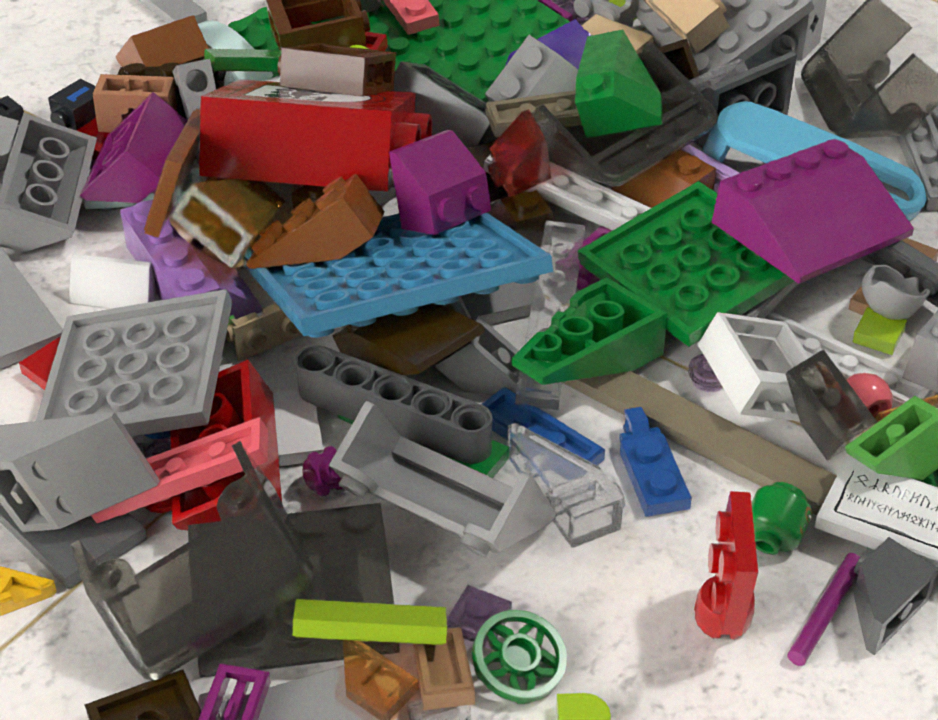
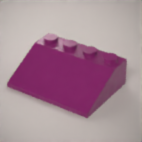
[712,139,914,284]

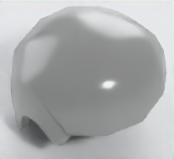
[861,265,930,320]

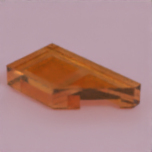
[342,640,419,720]

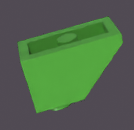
[845,396,938,480]

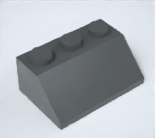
[679,51,797,148]
[391,62,499,148]

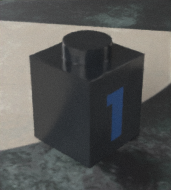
[48,78,96,131]

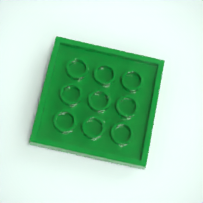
[578,181,794,347]

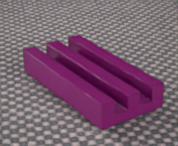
[199,664,271,720]

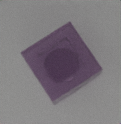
[447,585,512,649]

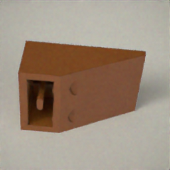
[246,174,385,269]

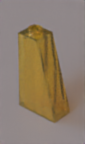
[170,179,286,268]

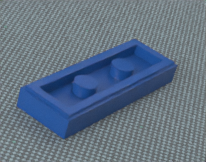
[481,387,605,484]

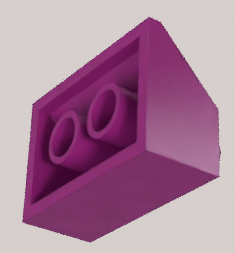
[80,92,188,203]

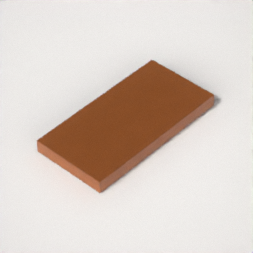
[144,108,200,238]

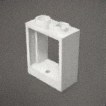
[698,312,831,422]

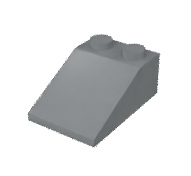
[485,35,603,159]

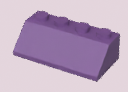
[120,200,262,319]

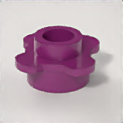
[302,446,343,497]

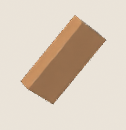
[412,627,475,710]

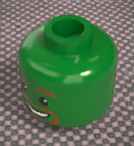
[751,482,813,555]

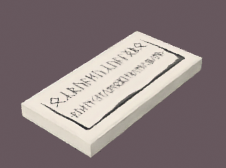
[814,456,938,573]

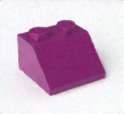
[389,130,491,235]

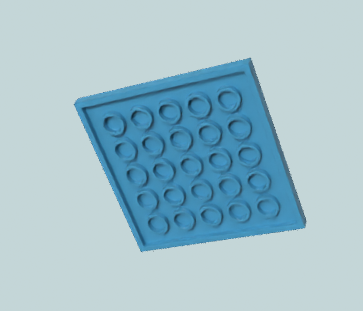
[241,213,553,338]

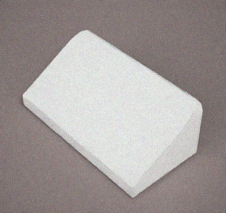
[70,254,156,309]

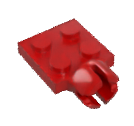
[694,491,759,640]

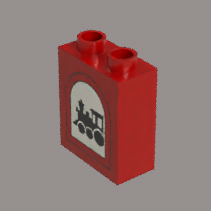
[199,79,432,192]

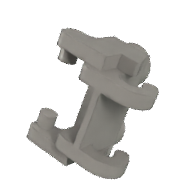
[574,0,639,27]

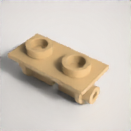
[226,303,302,362]

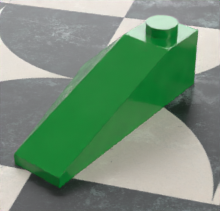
[575,29,662,138]

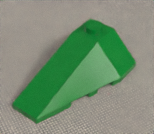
[512,277,668,385]

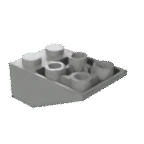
[0,412,160,532]

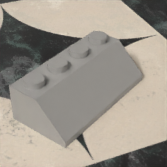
[0,113,97,253]

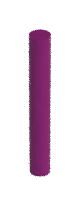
[787,553,860,666]

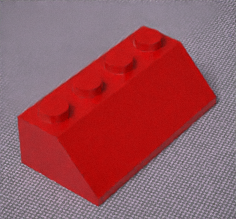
[171,360,284,539]

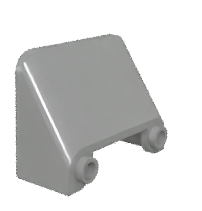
[329,401,556,557]

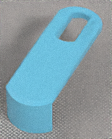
[701,101,926,221]

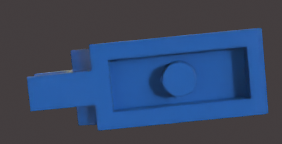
[619,407,692,517]

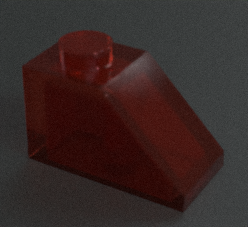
[487,109,552,197]

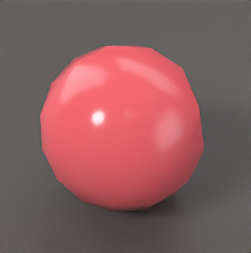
[836,373,893,427]

